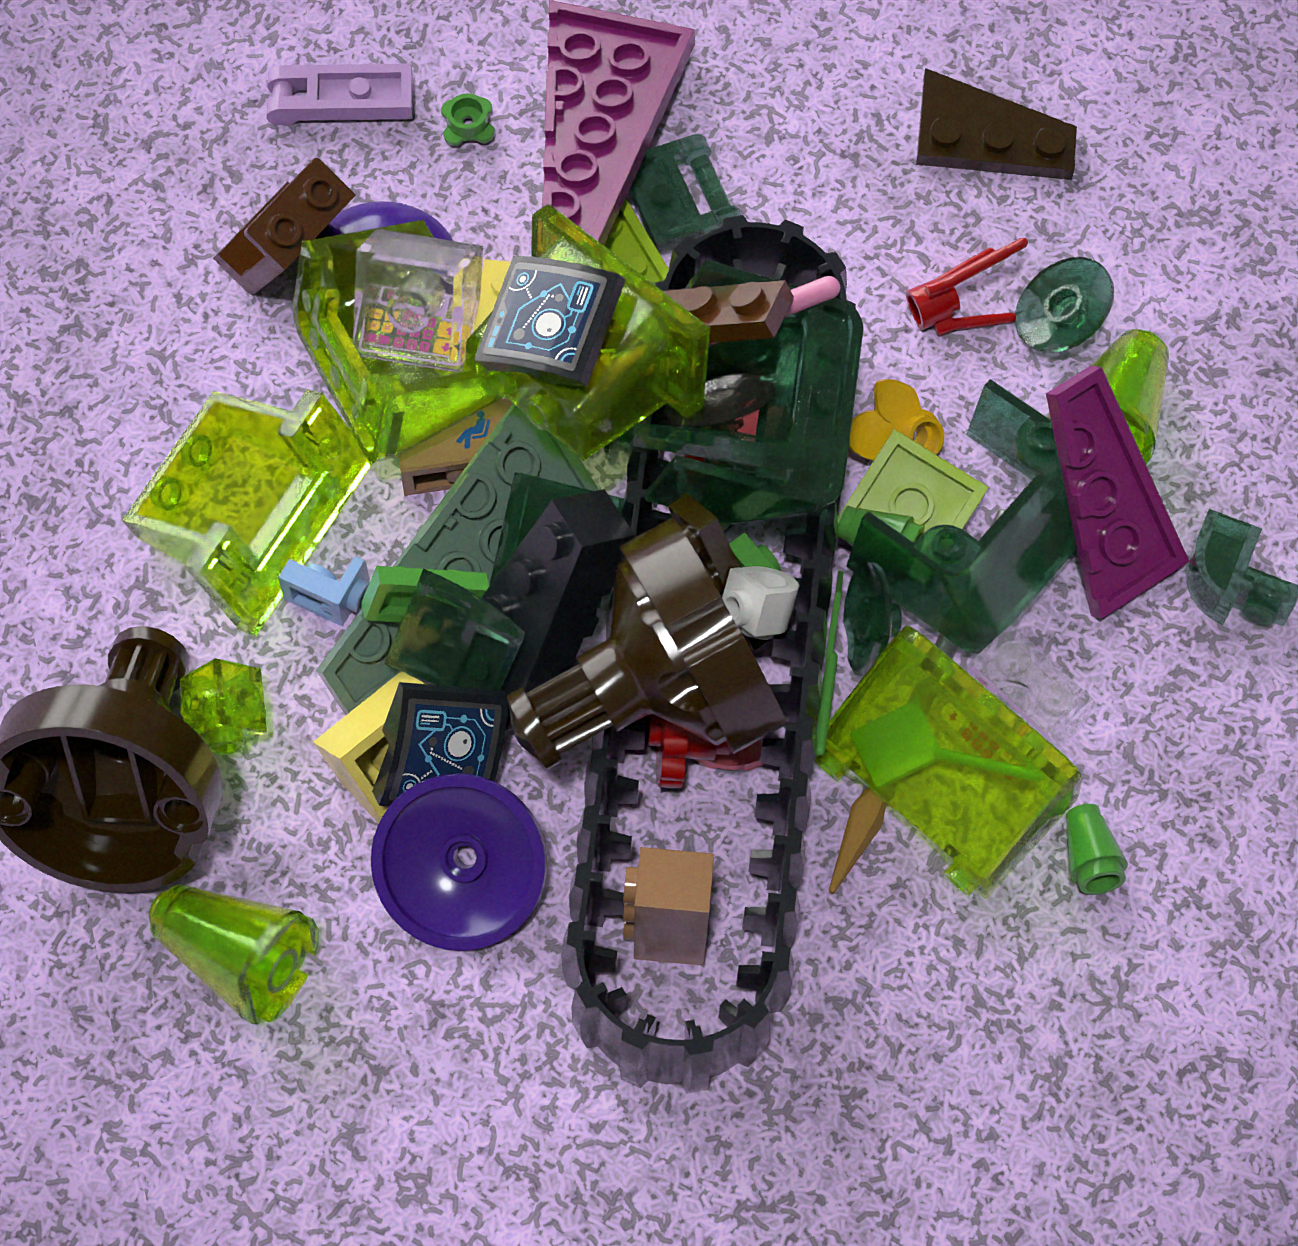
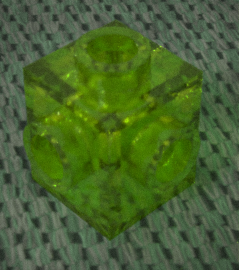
[180,658,267,755]

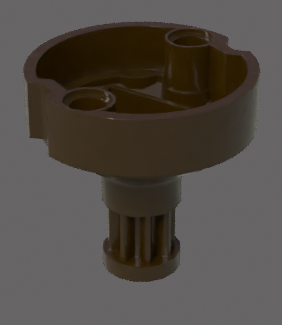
[506,517,787,770]
[0,626,223,892]

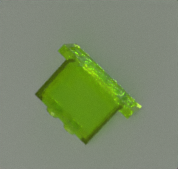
[466,204,710,461]
[122,389,373,636]

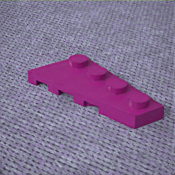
[1046,366,1190,619]

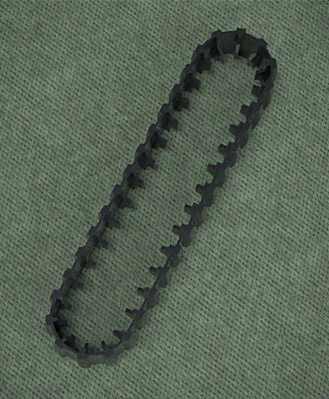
[561,215,858,1094]

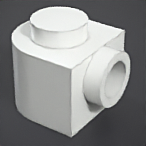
[722,566,799,640]

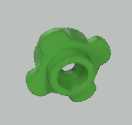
[441,93,495,146]

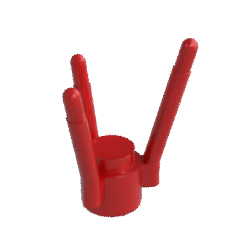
[906,237,1028,337]

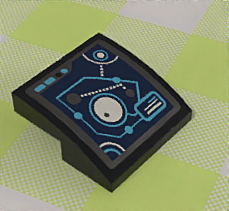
[474,256,626,386]
[372,682,508,806]

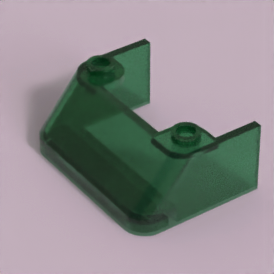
[645,259,864,524]
[846,379,1078,654]

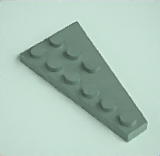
[316,385,599,715]

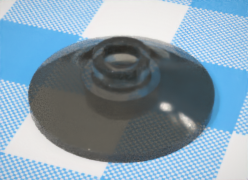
[665,373,776,435]

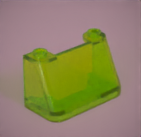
[293,220,516,463]
[814,625,1083,899]

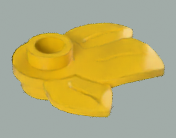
[846,379,945,461]

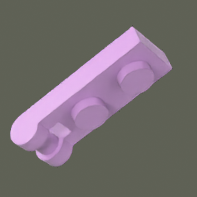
[266,63,413,125]

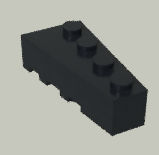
[478,489,635,731]

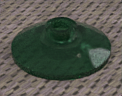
[1015,257,1115,353]
[843,562,902,676]

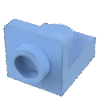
[278,556,370,627]

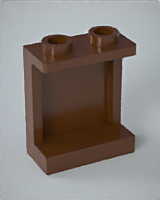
[213,158,356,296]

